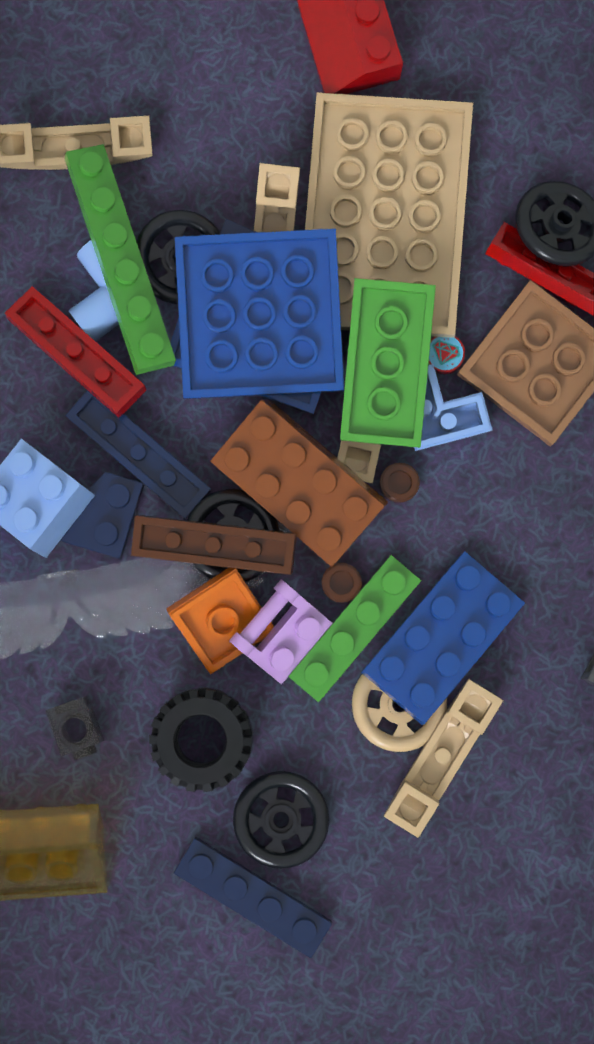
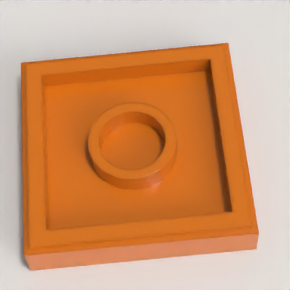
[166,568,274,675]

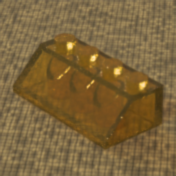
[0,804,108,901]

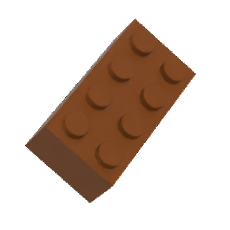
[210,399,389,567]

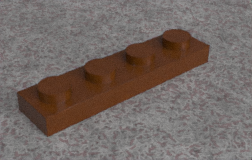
[131,515,297,575]

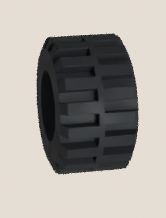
[149,688,253,792]

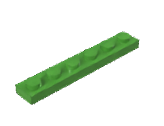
[65,144,176,375]

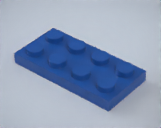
[361,551,525,725]

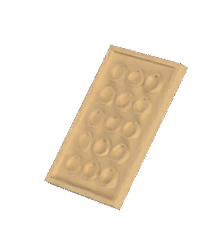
[305,93,473,338]

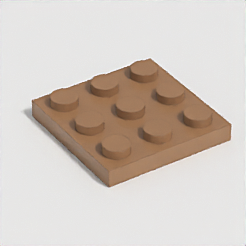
[457,280,594,447]

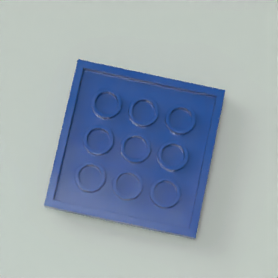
[175,229,344,399]

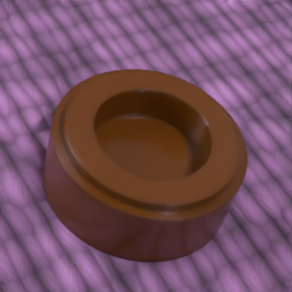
[380,463,420,503]
[322,563,362,603]

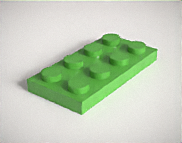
[340,278,436,448]

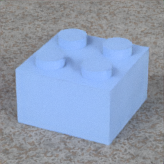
[0,439,95,558]

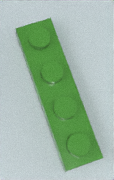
[288,555,421,703]

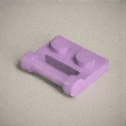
[229,579,333,685]

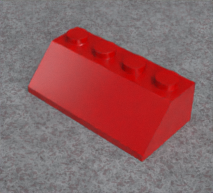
[296,0,403,94]

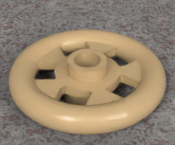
[352,674,447,752]

